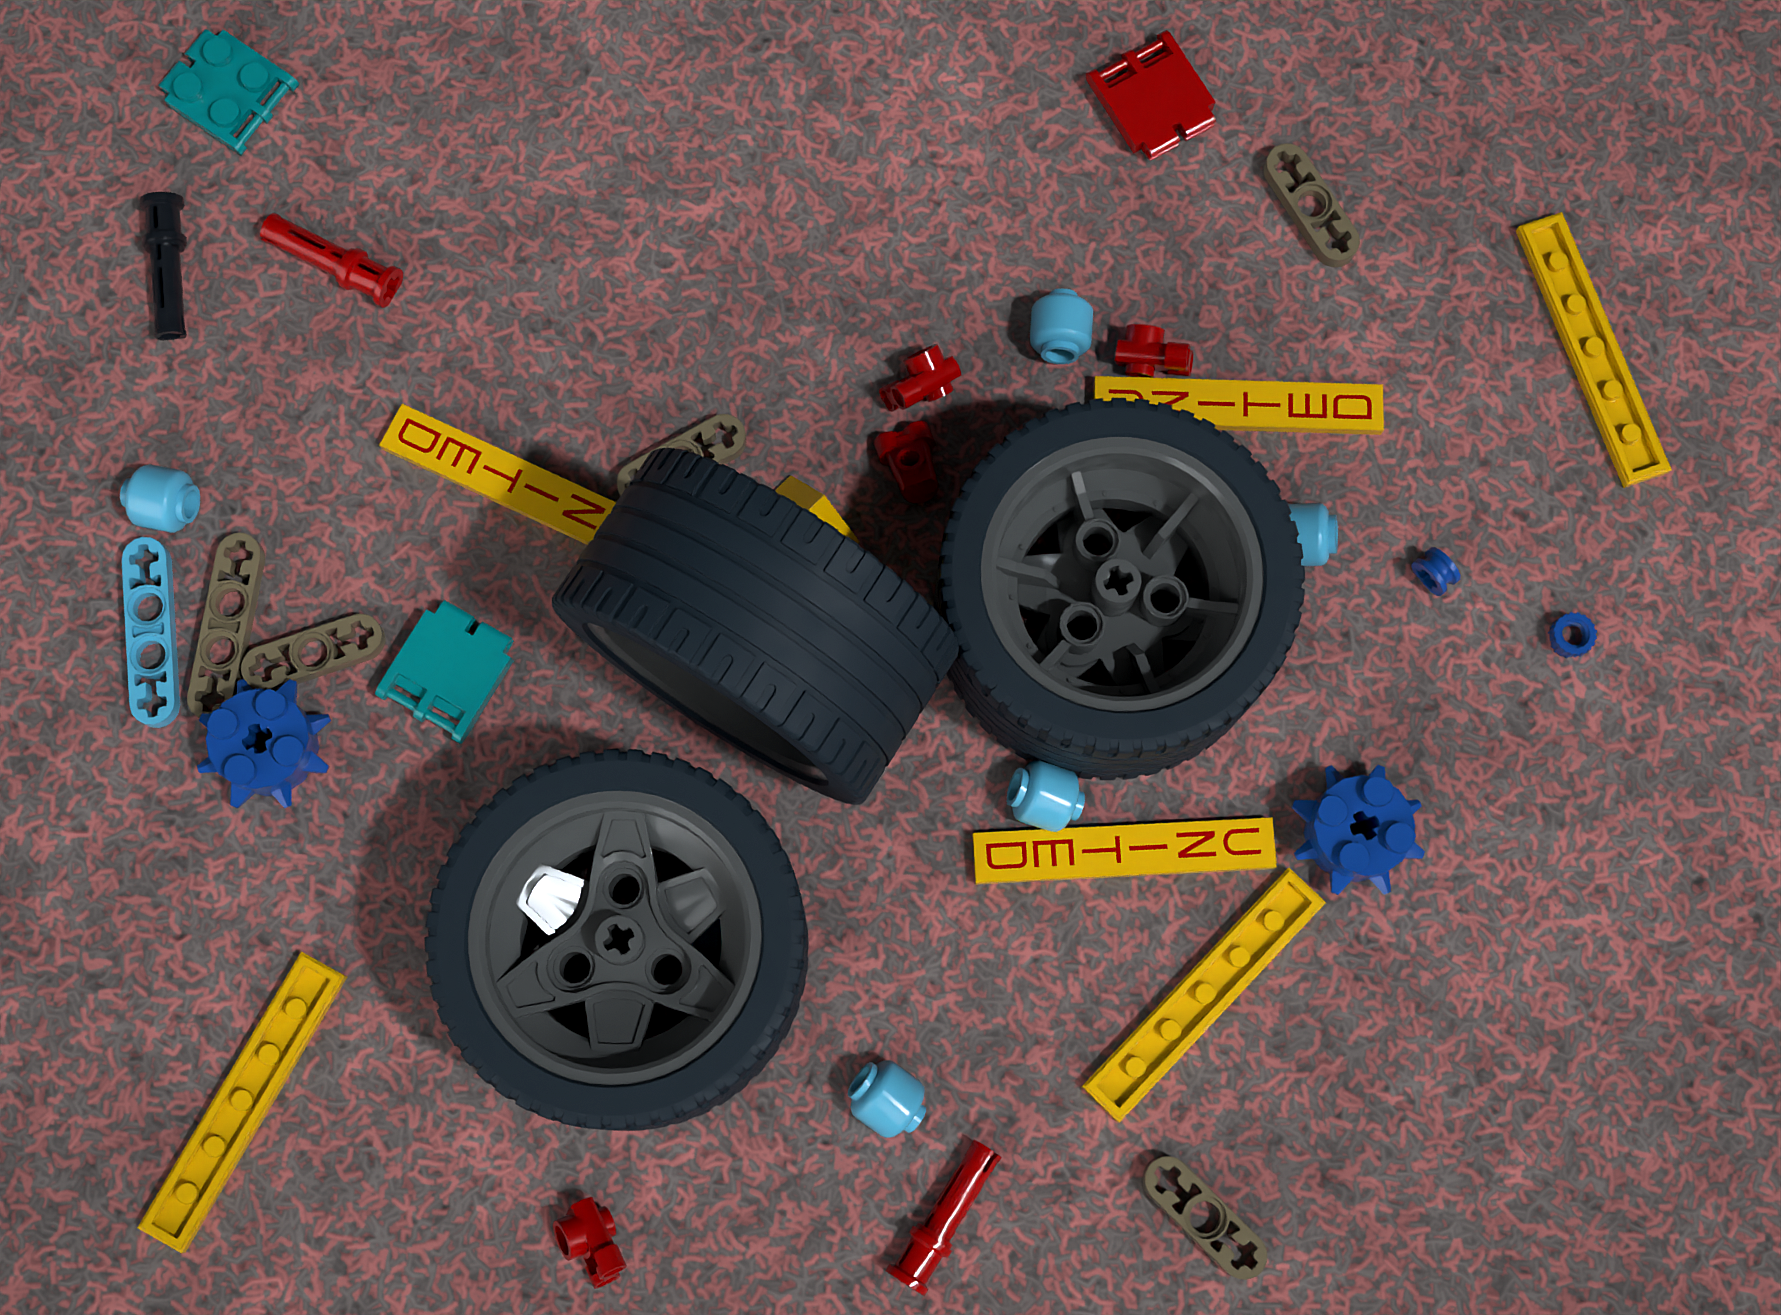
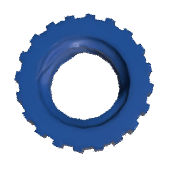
[1548,612,1597,659]

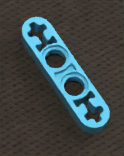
[122,537,180,728]

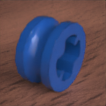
[1411,547,1461,596]

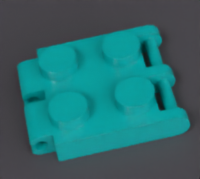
[158,29,299,156]
[375,600,514,744]

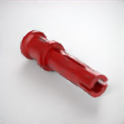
[260,213,403,308]
[885,1140,1002,1296]

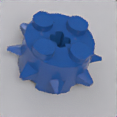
[197,679,331,808]
[1291,765,1425,895]

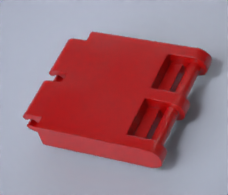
[1086,30,1216,161]

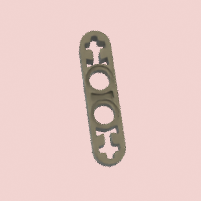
[187,533,265,718]

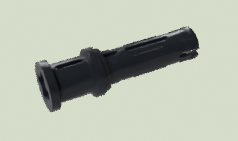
[139,192,187,341]

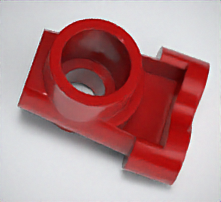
[1115,324,1194,378]
[879,344,962,412]
[874,421,939,503]
[553,1197,627,1289]

